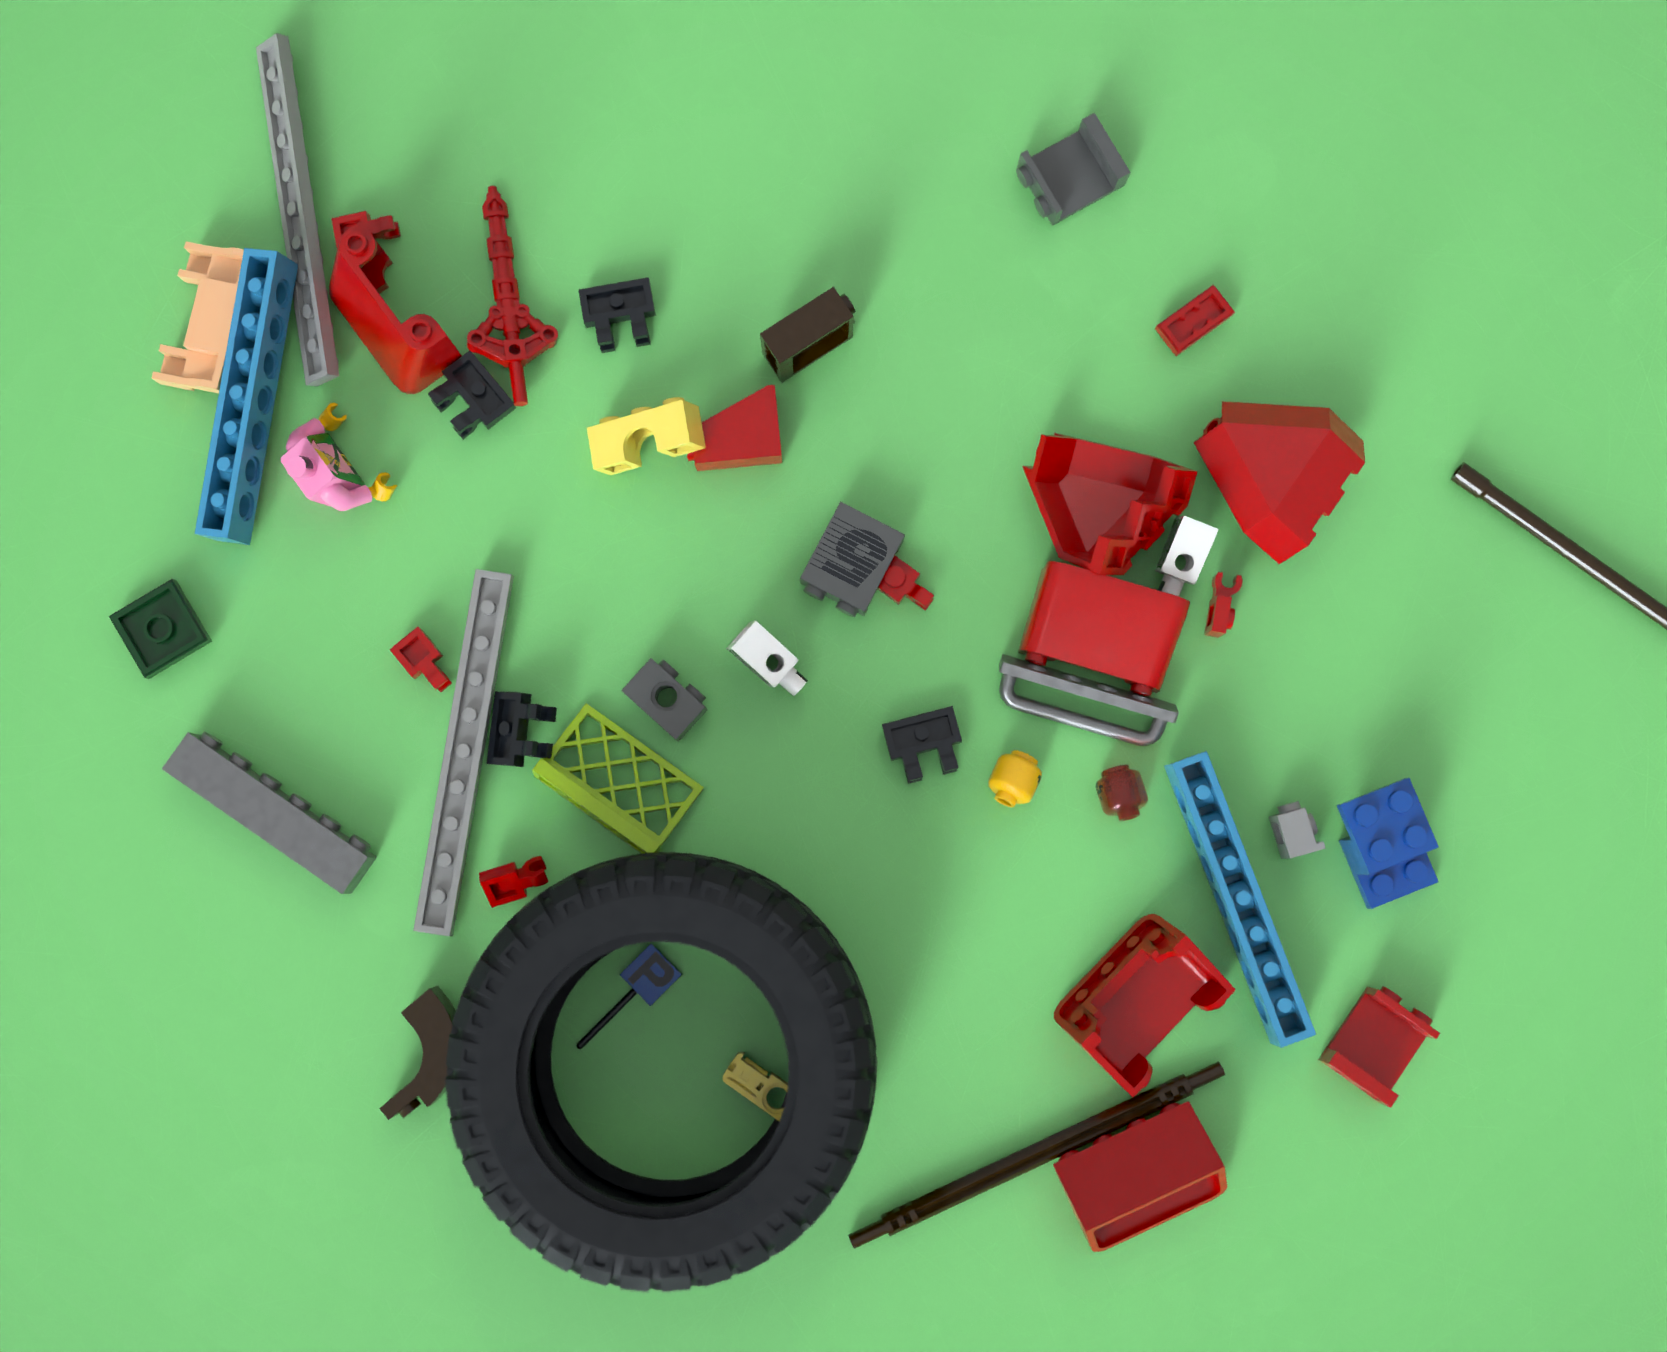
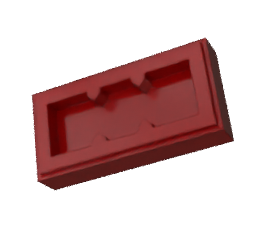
[1155,284,1235,357]

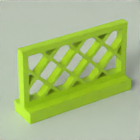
[532,703,704,854]

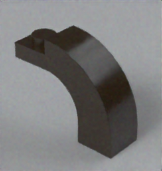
[379,986,456,1120]

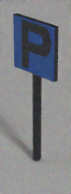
[576,943,682,1049]

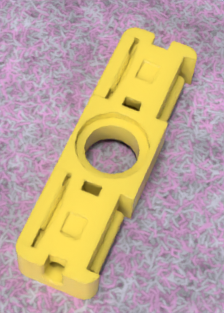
[722,1052,788,1121]

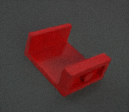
[1318,986,1440,1108]

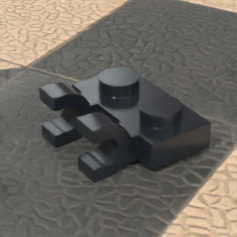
[578,277,656,353]
[428,350,516,439]
[487,691,557,767]
[882,706,962,784]

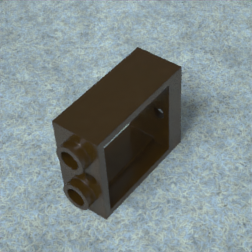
[760,286,856,383]

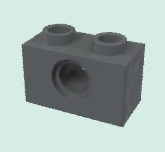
[621,658,708,742]

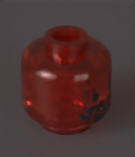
[1095,764,1149,821]

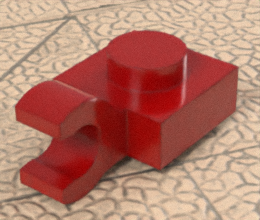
[331,211,401,248]
[877,556,934,611]
[1204,572,1243,638]
[389,627,452,692]
[479,856,549,908]

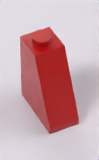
[687,385,782,471]

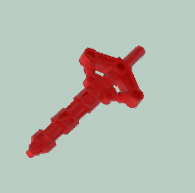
[466,186,558,406]

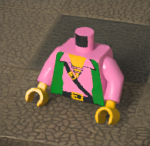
[280,403,397,511]

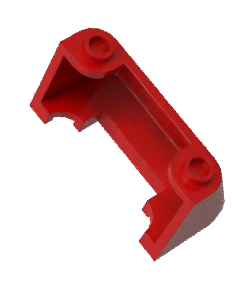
[329,220,462,394]
[1018,561,1190,697]
[1054,914,1236,1098]

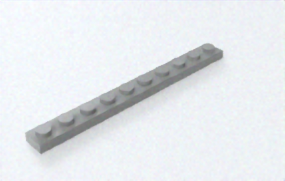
[256,33,339,386]
[413,569,514,936]

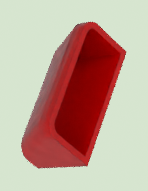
[1053,1101,1227,1252]

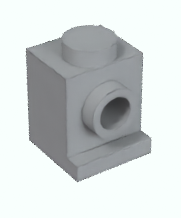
[1268,801,1326,859]

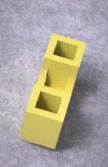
[587,397,706,475]

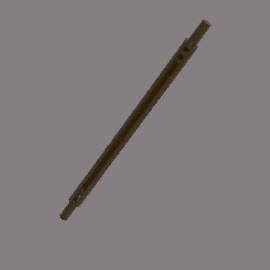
[848,1061,1225,1249]

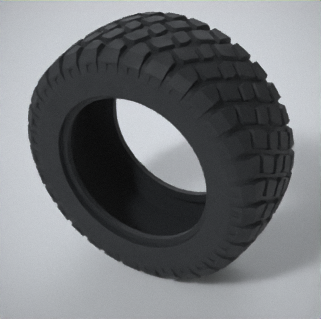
[445,852,877,1292]

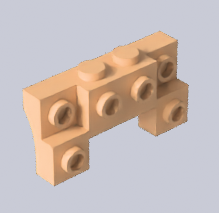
[152,241,244,394]

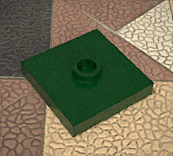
[109,579,212,679]

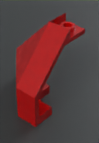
[1193,401,1365,564]
[1022,433,1198,575]

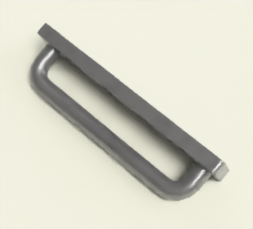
[999,654,1179,746]

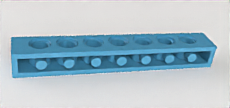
[195,248,298,545]
[1164,751,1316,1048]

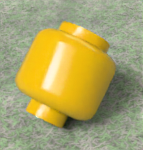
[988,750,1042,808]

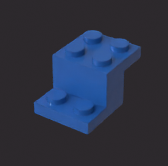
[1337,778,1439,909]

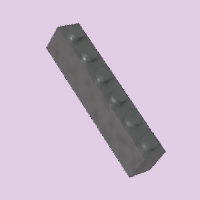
[162,732,377,894]

